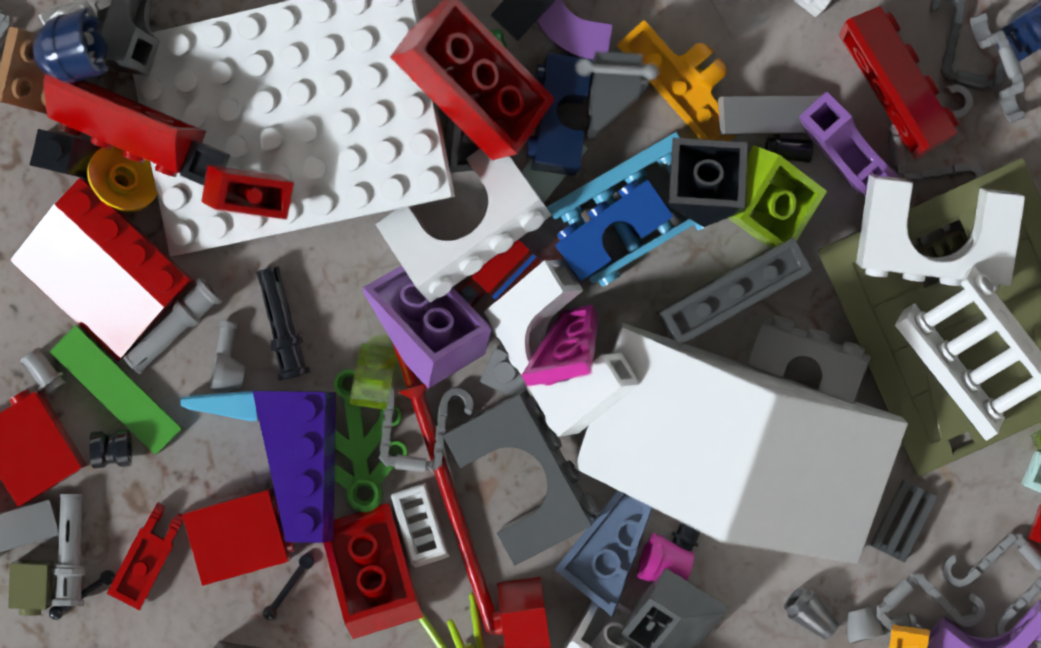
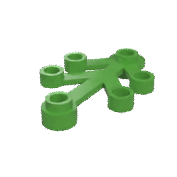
[334,369,408,512]

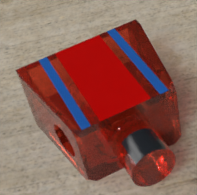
[457,239,542,307]

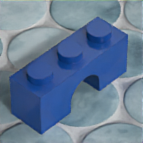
[554,179,674,282]

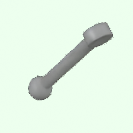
[576,59,658,80]

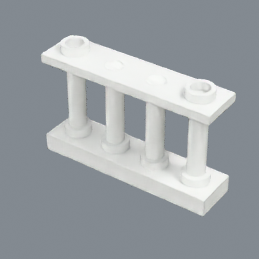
[895,265,1041,441]

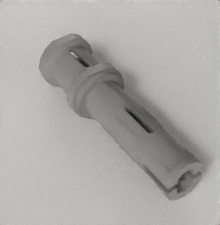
[123,277,223,374]
[51,494,86,606]

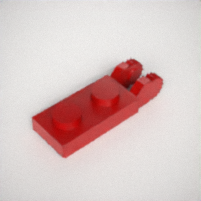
[107,502,184,611]

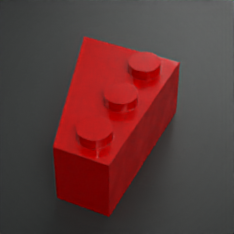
[493,576,551,648]

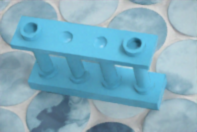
[547,132,704,287]

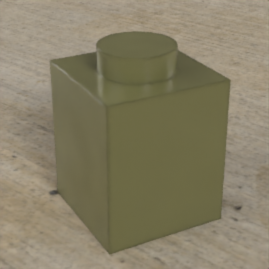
[8,560,54,616]

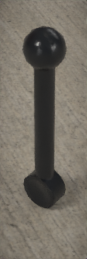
[263,554,314,620]
[49,570,116,620]

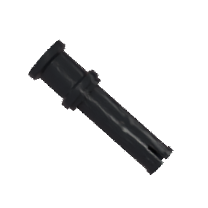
[256,266,311,381]

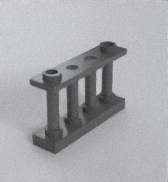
[656,238,813,346]

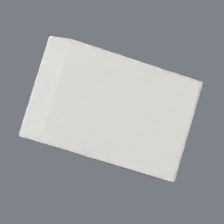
[574,323,908,564]

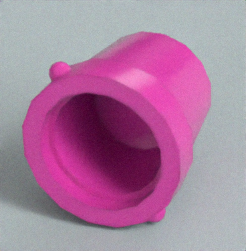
[637,533,695,582]

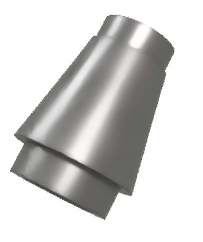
[783,587,839,640]

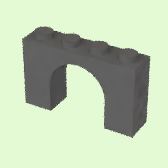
[442,389,598,566]

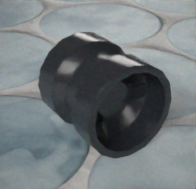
[89,429,132,469]

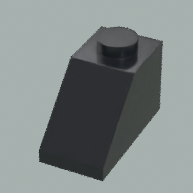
[30,129,102,180]

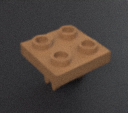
[0,27,47,115]

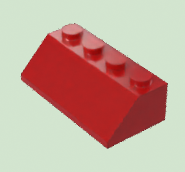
[390,0,555,160]
[839,6,958,161]
[43,74,207,177]

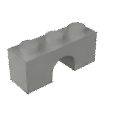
[747,316,872,404]

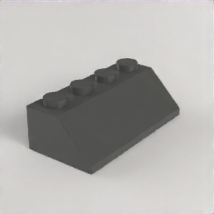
[587,52,648,141]

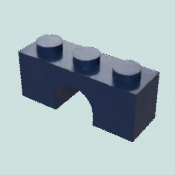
[526,53,592,176]

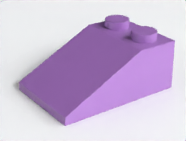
[362,265,491,389]

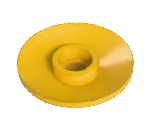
[87,146,158,212]

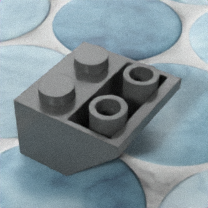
[619,568,728,648]

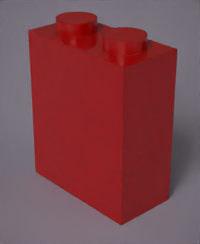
[0,389,88,507]
[182,488,295,586]

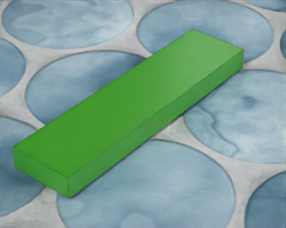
[50,325,183,455]

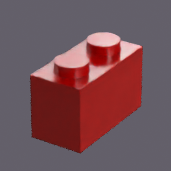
[201,165,294,220]

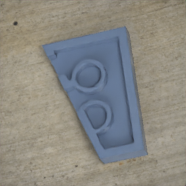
[555,490,653,617]

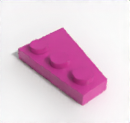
[521,304,599,387]

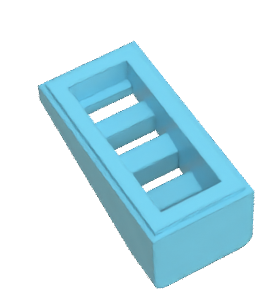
[180,390,259,422]

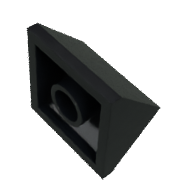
[669,138,748,227]

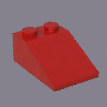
[323,503,424,639]

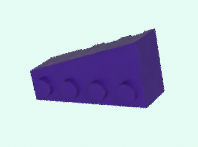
[252,391,336,543]

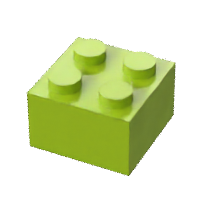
[728,145,827,248]

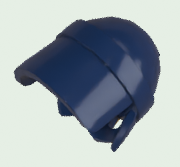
[33,7,109,83]

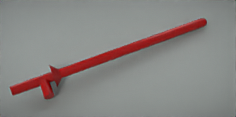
[392,342,496,635]

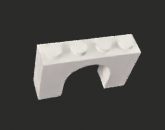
[375,149,552,303]
[856,174,1025,290]
[484,260,640,437]

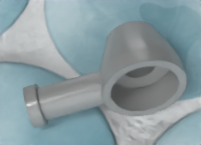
[210,321,245,391]
[847,607,917,643]

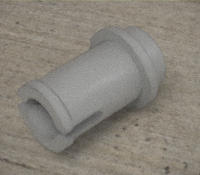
[20,347,66,396]

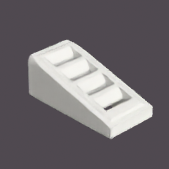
[391,483,450,568]

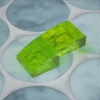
[349,344,397,410]

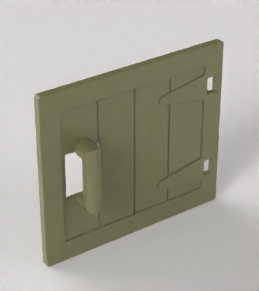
[818,158,1041,476]

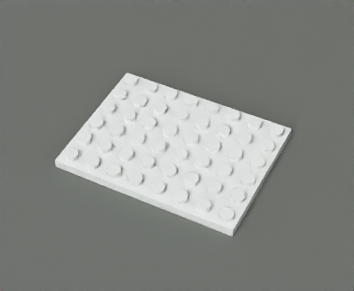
[133,0,455,257]

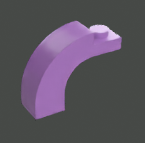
[536,0,612,61]
[799,91,900,198]
[928,600,1041,648]

